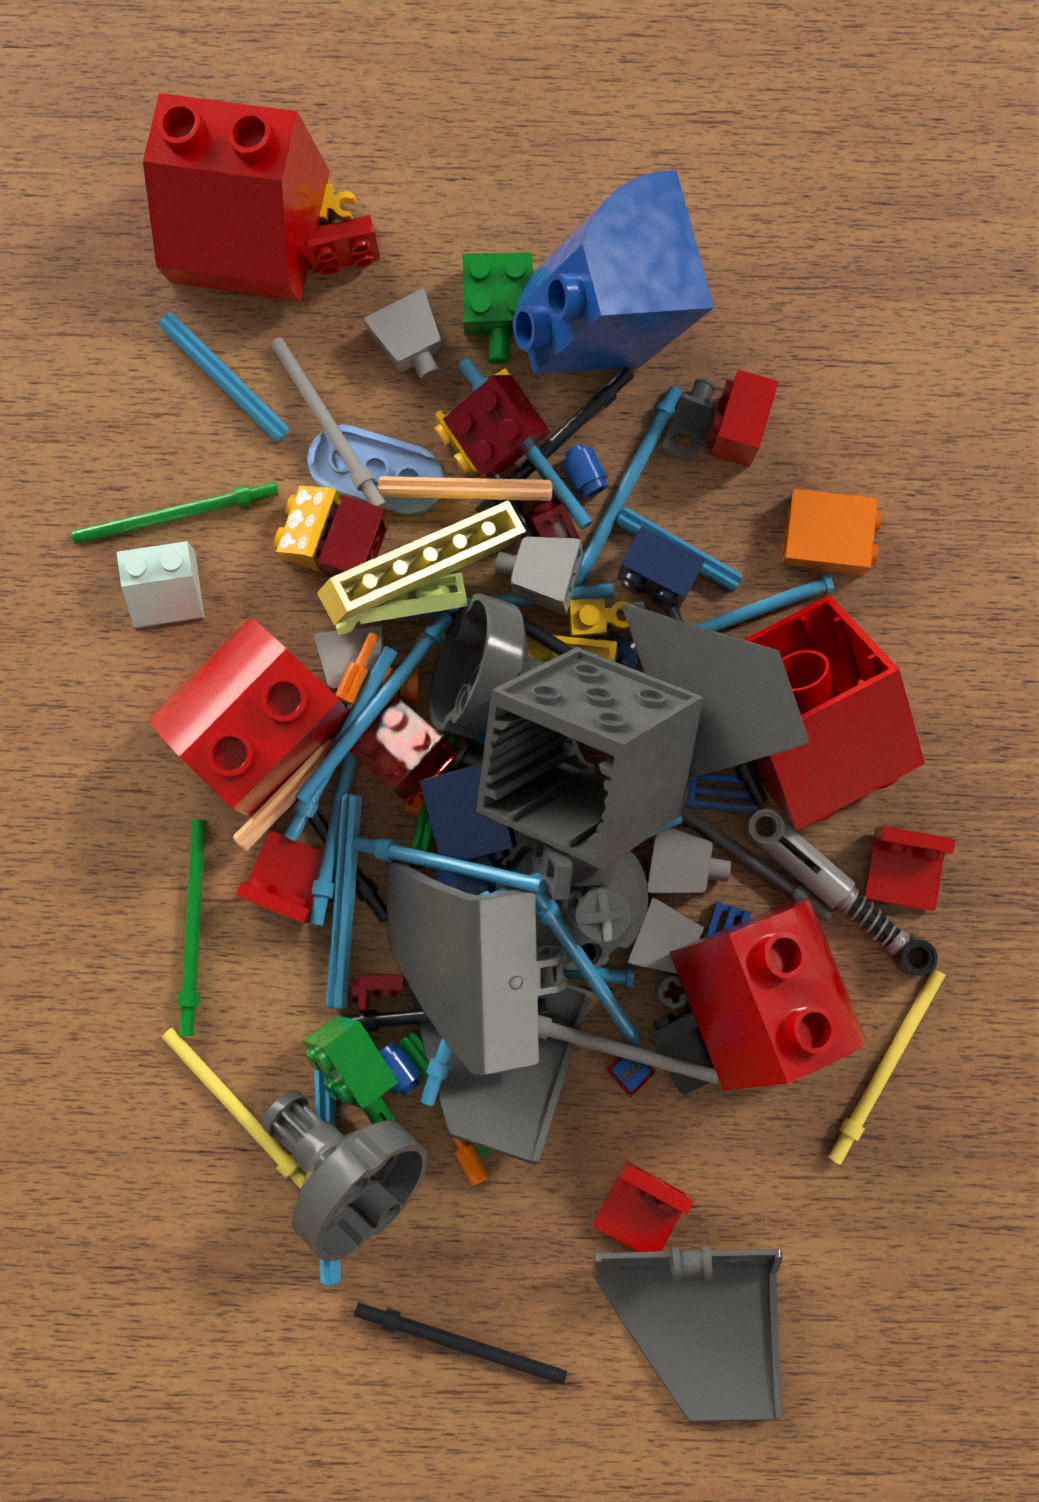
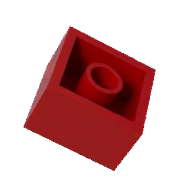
[707,369,779,467]

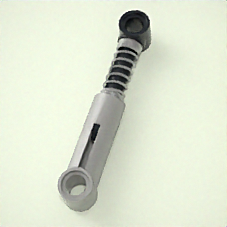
[744,808,938,976]

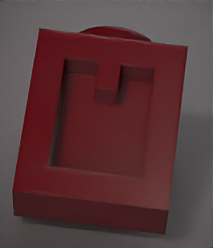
[525,499,580,539]
[352,973,405,1011]

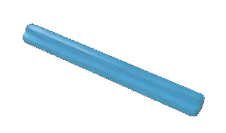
[158,312,290,442]

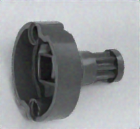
[429,593,546,740]
[503,846,648,970]
[262,1090,428,1261]

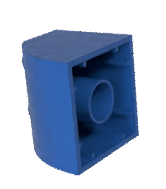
[513,170,714,375]

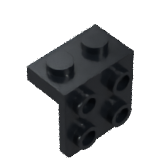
[648,1003,715,1094]

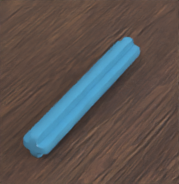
[616,508,742,592]

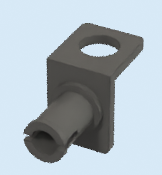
[662,378,715,462]

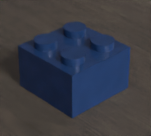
[617,526,705,610]

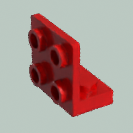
[304,215,380,275]
[864,826,956,911]
[236,831,323,923]
[593,1160,694,1252]

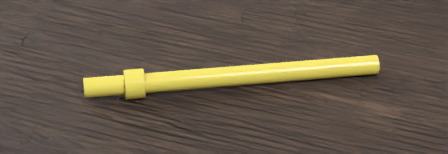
[828,969,946,1165]
[161,1028,306,1190]

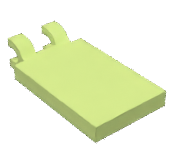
[336,572,468,635]

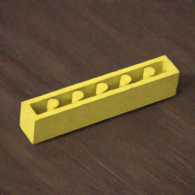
[317,500,526,625]

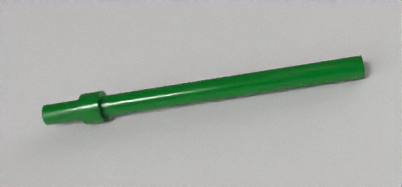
[71,482,280,544]
[177,819,206,1036]

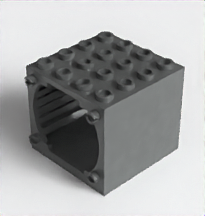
[476,647,703,870]

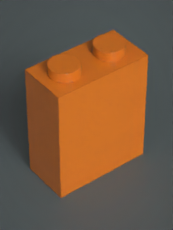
[781,488,882,575]

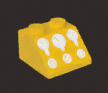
[274,486,340,572]

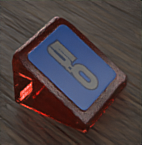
[605,1057,656,1098]

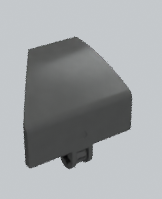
[622,601,809,779]
[385,860,567,1075]
[410,983,593,1165]
[593,1246,783,1422]

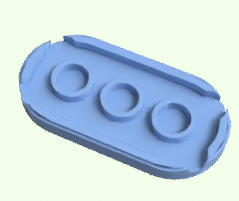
[307,425,444,516]

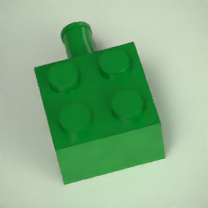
[462,253,533,365]
[302,1015,398,1125]

